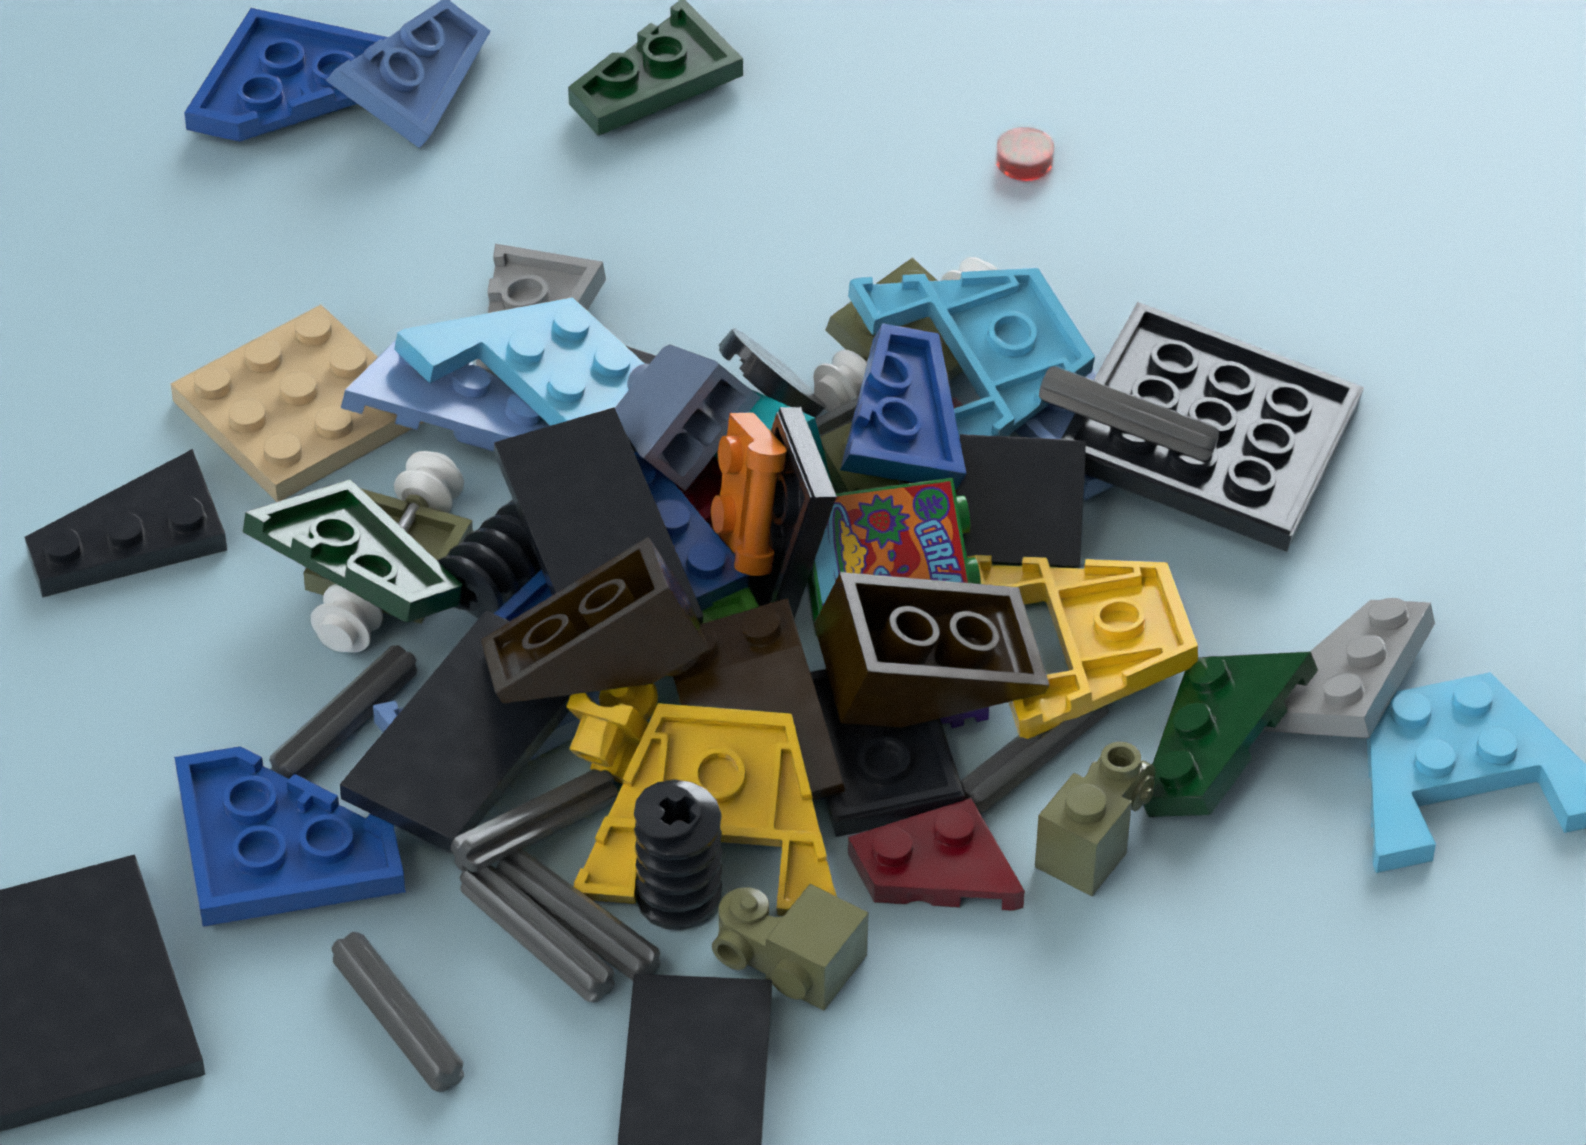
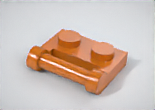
[711,413,787,576]

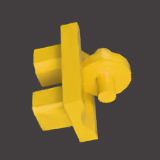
[566,683,658,784]

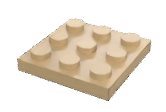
[170,305,424,502]

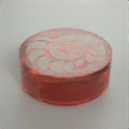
[996,127,1054,181]

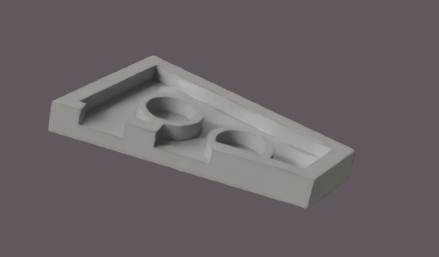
[476,244,606,378]
[1262,598,1435,738]

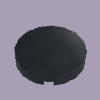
[718,328,826,419]

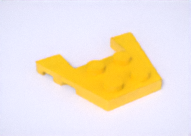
[967,555,1198,739]
[574,703,837,916]

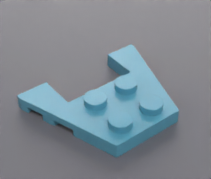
[848,268,1095,438]
[394,297,645,426]
[1367,672,1586,873]

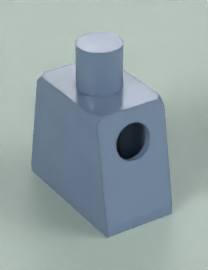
[615,344,760,491]

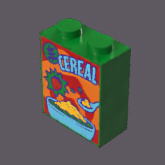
[806,478,981,636]

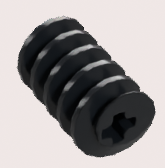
[437,500,541,618]
[634,779,722,929]

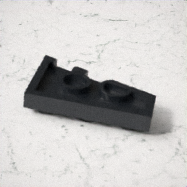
[24,449,227,598]

